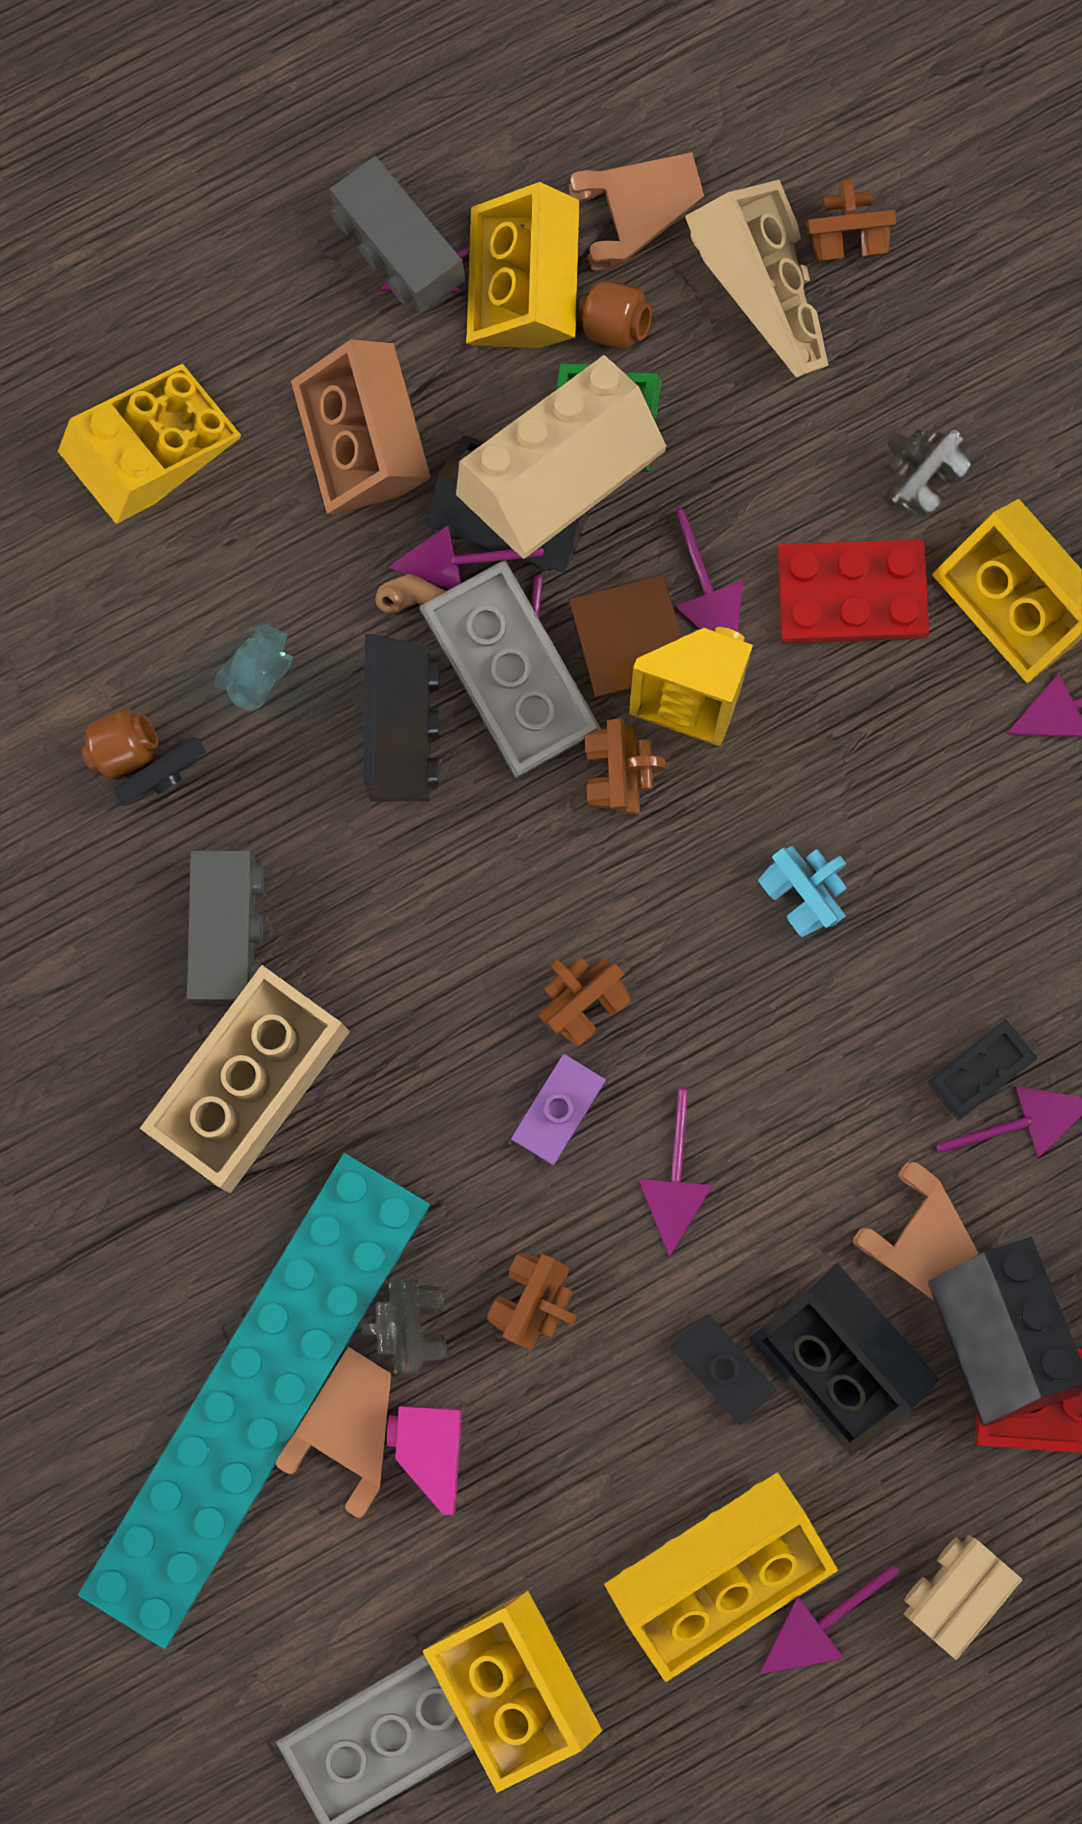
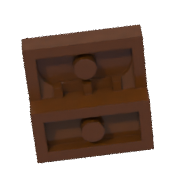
[568,574,681,697]

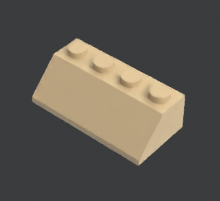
[456,355,666,559]
[140,965,350,1193]

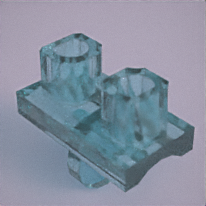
[213,624,294,711]

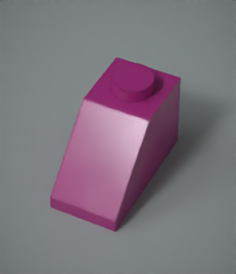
[387,1405,462,1515]

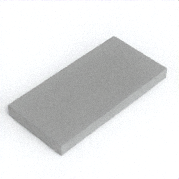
[420,560,601,779]
[276,1654,474,1824]

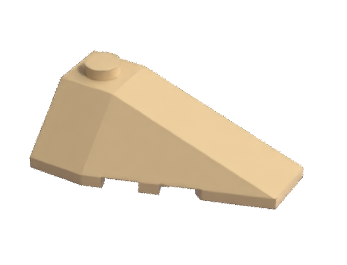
[685,180,828,378]

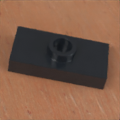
[113,737,206,806]
[926,1019,1038,1121]
[671,1314,777,1425]

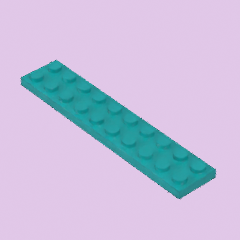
[78,1153,431,1649]

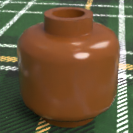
[577,281,652,349]
[81,708,158,781]

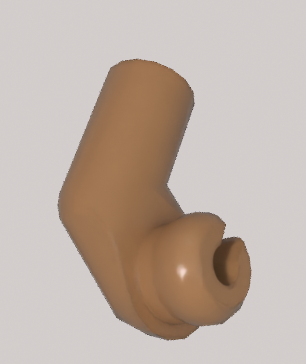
[375,574,447,613]

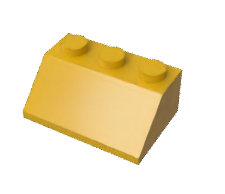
[466,182,579,348]
[932,499,1082,684]
[423,1591,603,1793]

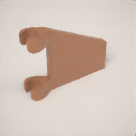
[569,152,704,272]
[853,1162,979,1302]
[276,1347,391,1518]

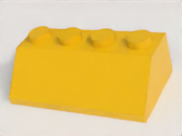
[629,627,753,747]
[604,1472,838,1682]

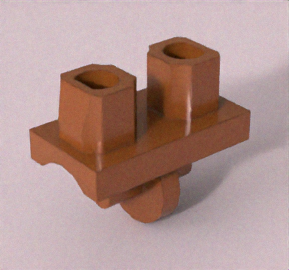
[803,179,896,261]
[585,718,666,816]
[537,957,632,1046]
[487,1253,578,1351]

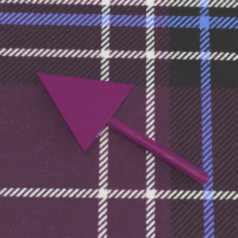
[675,508,744,632]
[387,525,544,589]
[1007,673,1082,737]
[936,1086,1082,1158]
[638,1087,713,1257]
[759,1565,899,1674]

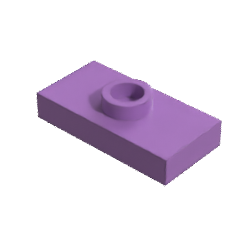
[511,1054,606,1166]

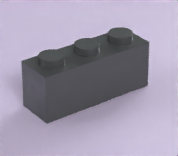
[329,156,466,314]
[187,851,264,1005]

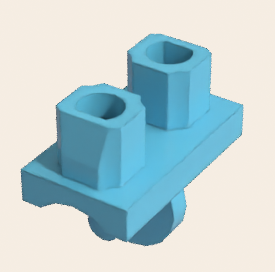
[758,846,847,937]

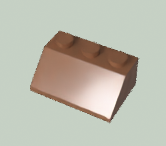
[291,339,431,515]

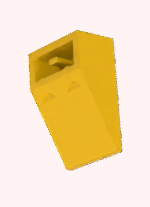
[58,364,241,524]

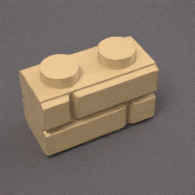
[904,1535,1023,1660]

